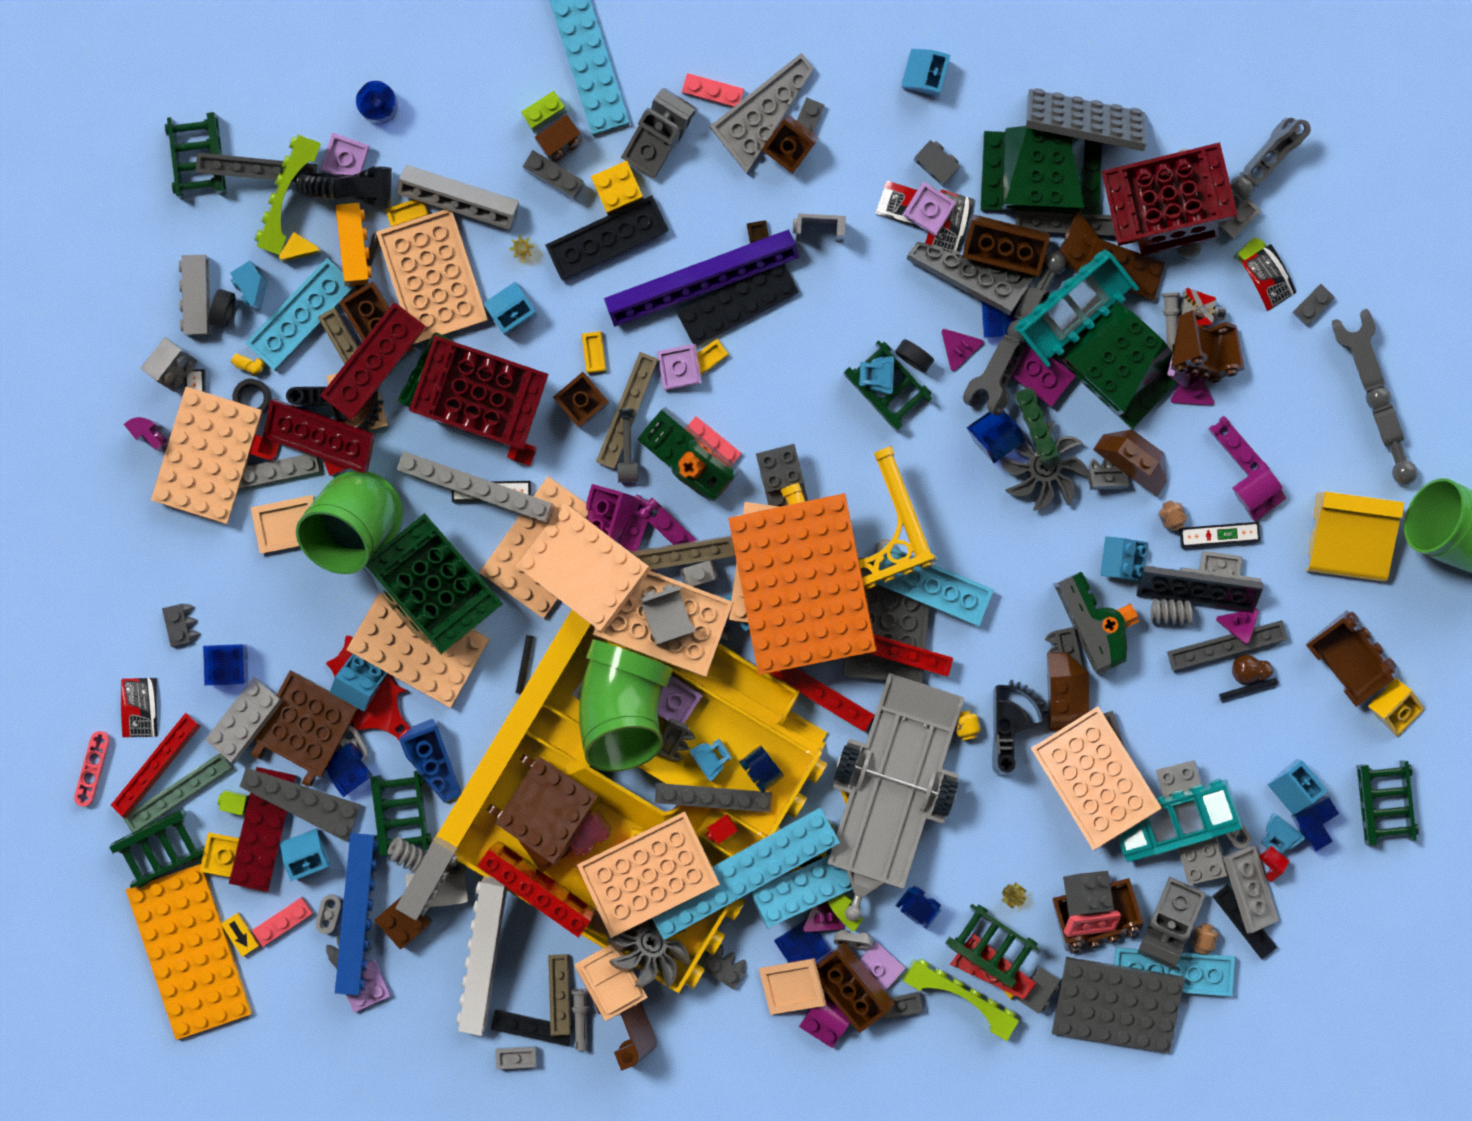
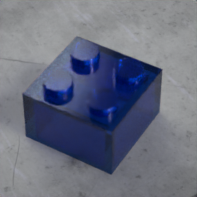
[966,410,1026,463]
[203,644,249,686]

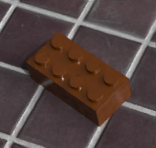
[962,214,1050,276]
[339,281,417,362]
[816,942,895,1033]

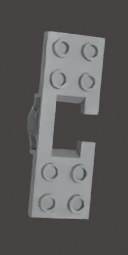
[1156,760,1228,885]

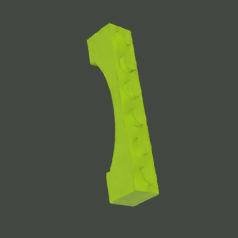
[254,133,321,255]
[902,958,1019,1041]

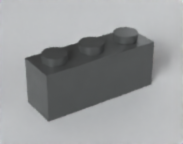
[522,150,585,201]

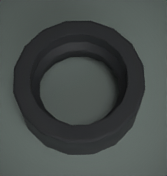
[209,289,236,329]
[895,339,934,373]
[232,379,272,414]

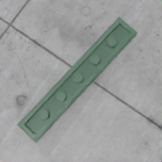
[123,753,233,832]

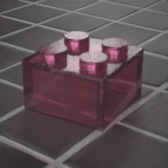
[570,809,612,856]

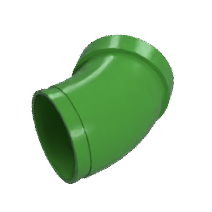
[296,471,404,574]
[1404,478,1472,573]
[579,639,674,772]

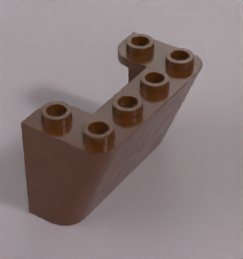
[1171,310,1245,383]
[1306,610,1397,707]
[1052,878,1143,954]
[594,1002,657,1071]

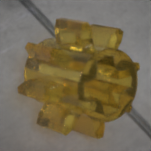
[509,235,534,261]
[1002,882,1027,909]

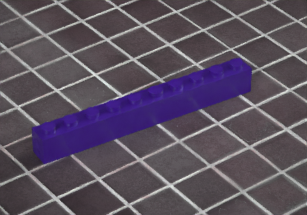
[604,229,800,327]

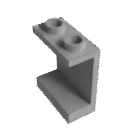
[793,213,846,241]
[640,584,695,646]

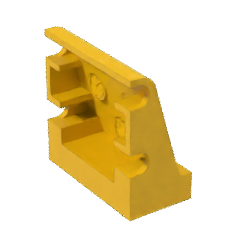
[1306,491,1404,582]

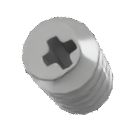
[1150,598,1193,626]
[387,837,427,873]

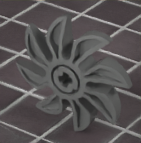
[999,422,1088,511]
[606,919,690,988]

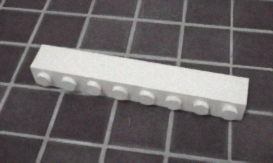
[457,876,507,1036]

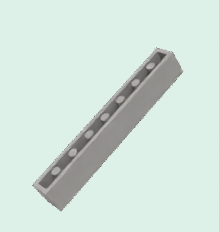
[397,451,555,524]

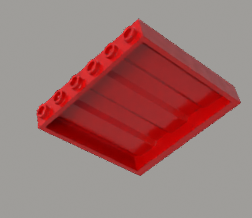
[477,840,595,938]

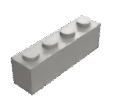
[179,255,211,336]
[395,836,458,920]

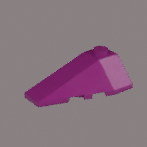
[586,484,636,542]

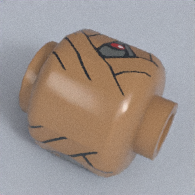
[1158,500,1187,531]
[1191,923,1219,954]

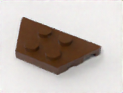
[1059,211,1100,282]

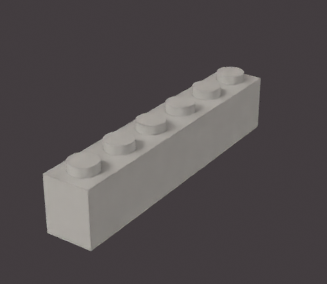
[397,165,519,230]

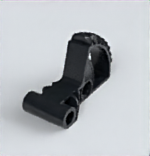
[296,166,392,208]
[286,386,384,431]
[992,680,1050,776]

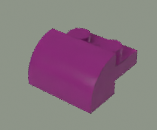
[123,417,168,452]
[1232,465,1287,522]
[799,992,850,1048]

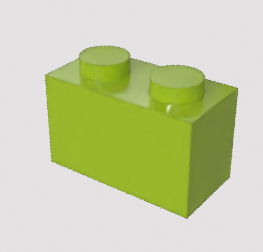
[521,91,566,132]

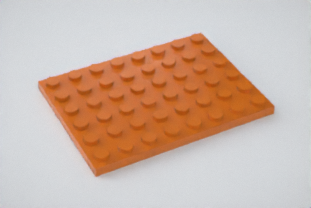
[728,493,877,675]

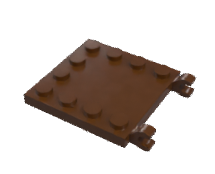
[251,670,359,787]
[487,753,600,866]

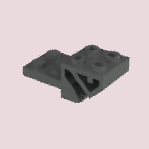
[621,88,698,178]
[755,443,808,507]
[1137,877,1206,969]

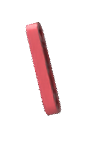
[74,731,110,806]

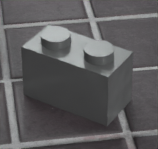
[913,140,960,187]
[1017,965,1061,1013]

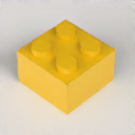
[591,161,643,216]

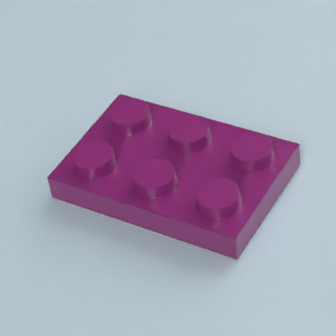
[1011,343,1076,407]

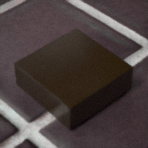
[747,220,769,244]

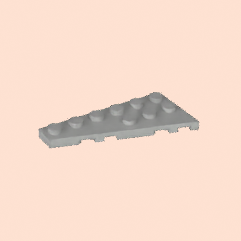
[709,53,814,173]

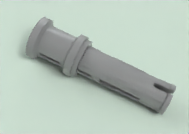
[1162,293,1180,352]
[571,988,590,1051]

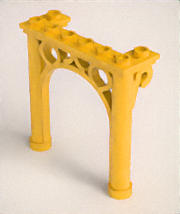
[781,446,937,590]

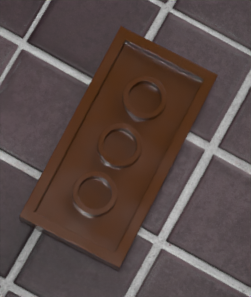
[1086,238,1165,300]

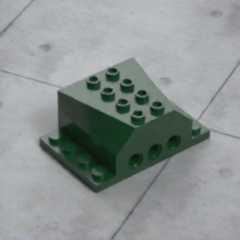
[980,126,1102,215]
[1052,295,1176,429]
[364,513,503,655]

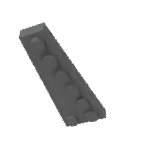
[239,767,360,842]

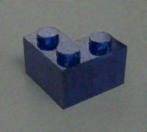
[1291,796,1339,852]

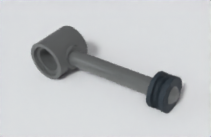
[618,407,638,482]

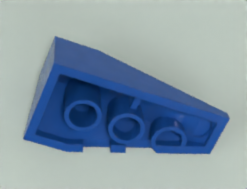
[399,718,462,803]

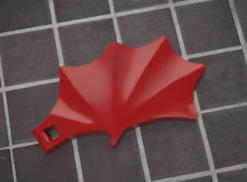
[326,635,411,740]

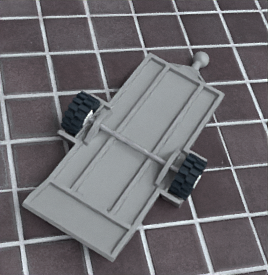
[827,673,965,921]

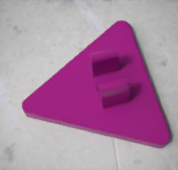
[941,329,983,371]
[1170,376,1214,405]
[1216,608,1259,645]
[803,901,844,932]

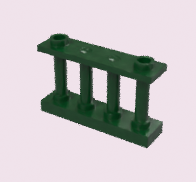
[165,112,227,199]
[843,340,932,432]
[1356,760,1419,845]
[370,770,432,856]
[109,808,205,889]
[945,904,1040,990]

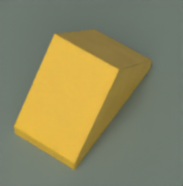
[279,232,321,262]

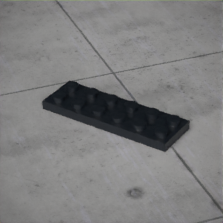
[545,195,669,281]
[676,264,799,346]
[1136,566,1263,613]

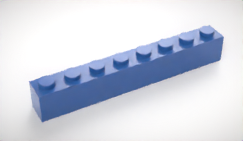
[335,833,379,995]

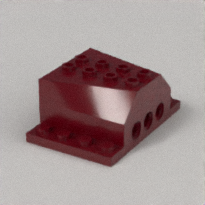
[1102,142,1238,256]
[409,335,549,450]

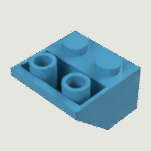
[901,49,951,98]
[230,260,267,311]
[483,281,538,336]
[1100,536,1148,581]
[330,654,387,711]
[1267,759,1327,815]
[280,828,331,881]

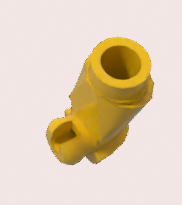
[231,353,265,376]

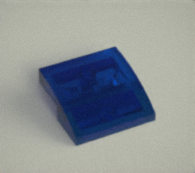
[981,300,1020,338]
[326,741,373,797]
[774,919,831,963]

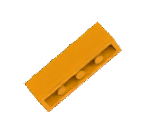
[335,203,372,287]

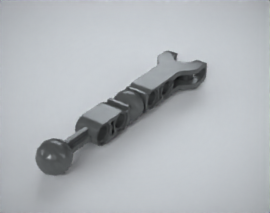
[1176,118,1311,260]
[963,250,1068,416]
[1331,308,1418,485]

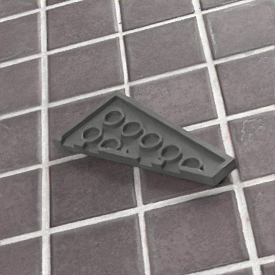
[907,242,1036,315]

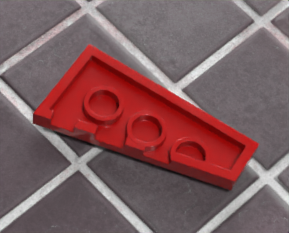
[950,933,1037,999]

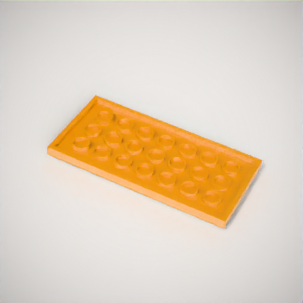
[125,864,252,1040]

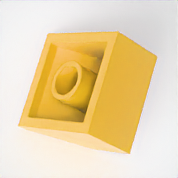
[1368,678,1425,737]

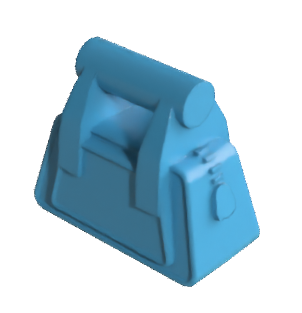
[859,356,894,395]
[689,739,732,781]
[1261,813,1305,854]

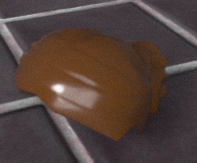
[1232,654,1273,684]

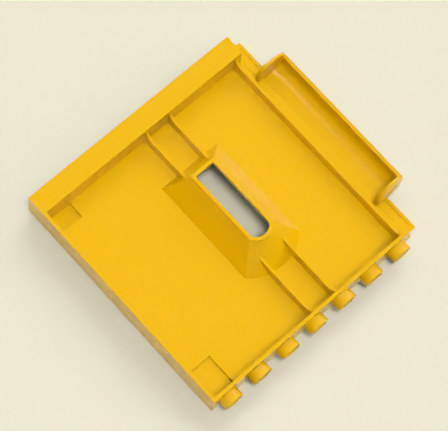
[431,610,827,993]

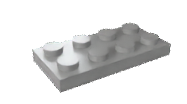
[205,677,283,764]
[1223,845,1279,933]

